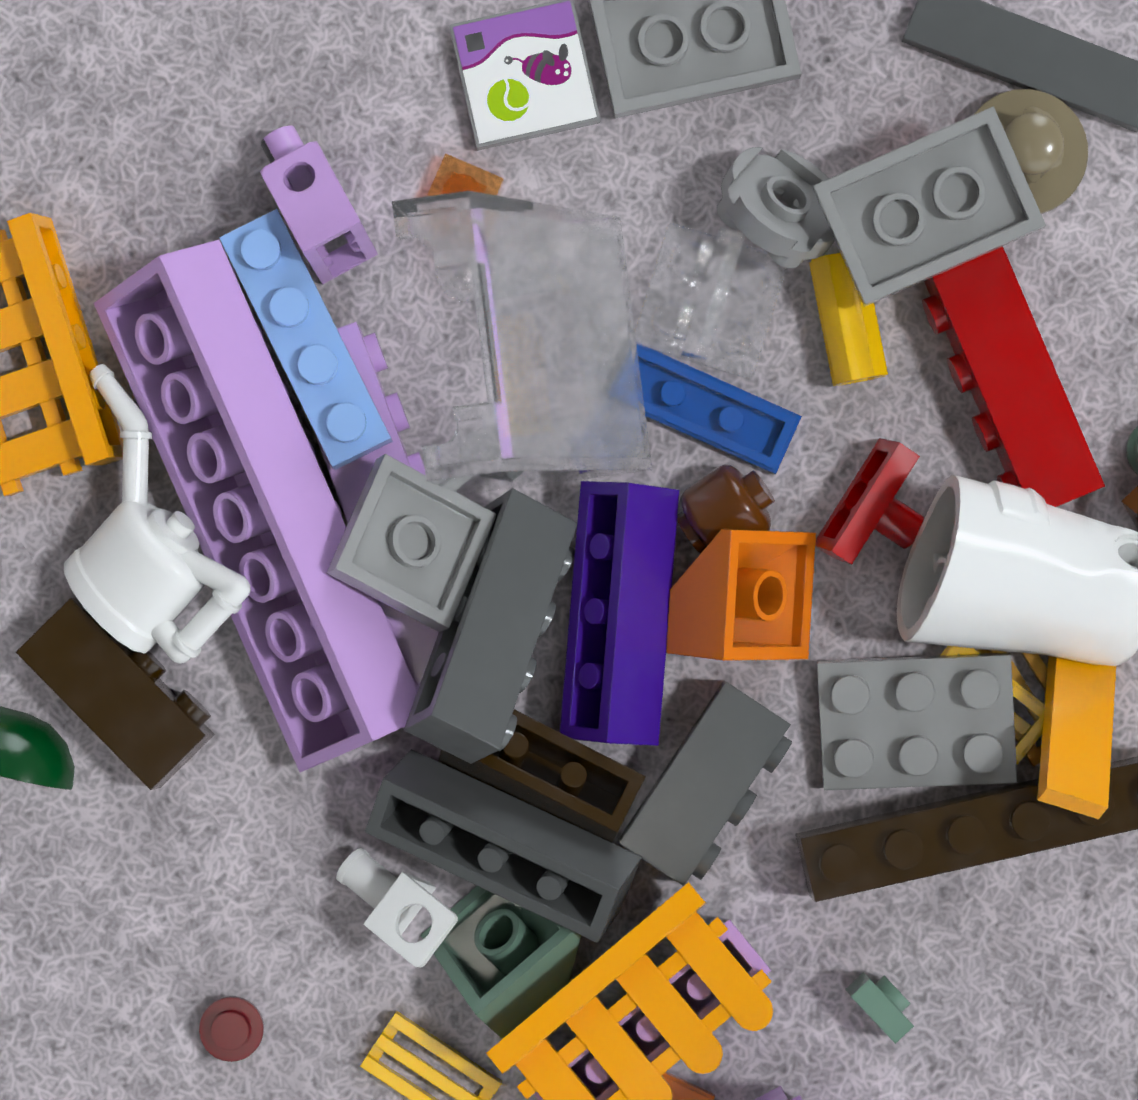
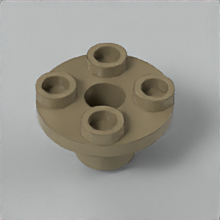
[974,89,1088,215]

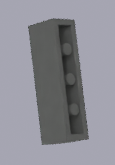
[404,488,577,764]
[365,749,642,943]

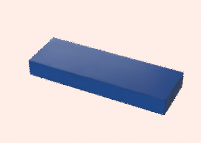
[602,338,802,475]

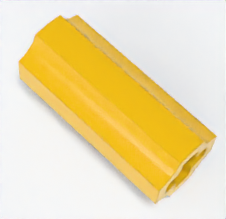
[809,253,888,387]

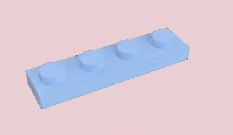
[219,209,393,470]

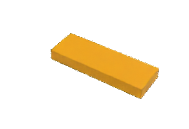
[1037,656,1116,819]

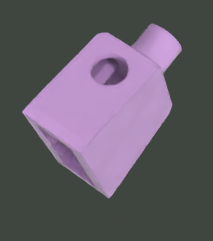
[260,126,378,284]

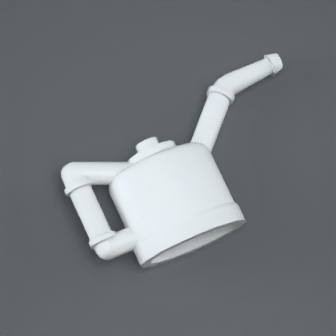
[64,364,251,664]

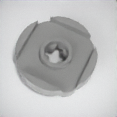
[717,147,835,269]

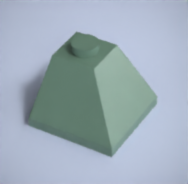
[421,886,581,1039]

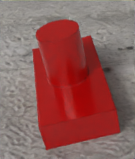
[815,438,925,565]

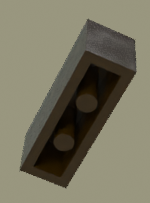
[16,598,215,790]
[438,709,646,843]

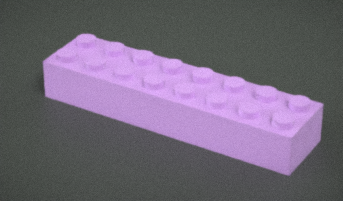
[93,240,419,773]

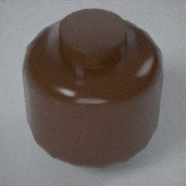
[677,464,775,554]

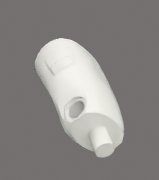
[897,474,1138,666]

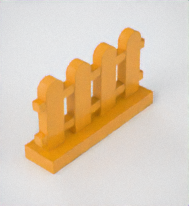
[0,213,123,496]
[486,882,773,1100]

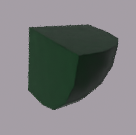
[0,706,75,790]

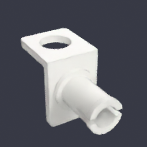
[336,848,458,968]

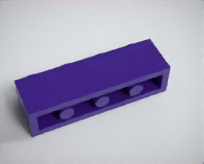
[560,481,680,746]

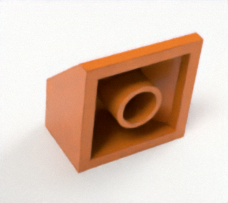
[666,529,816,661]

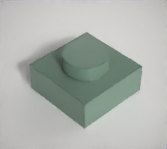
[845,972,914,1044]

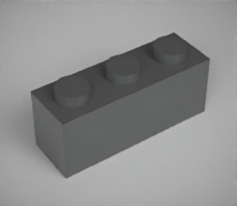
[618,681,792,886]

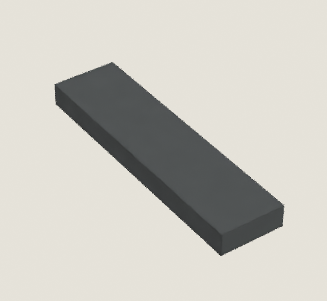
[901,0,1138,133]

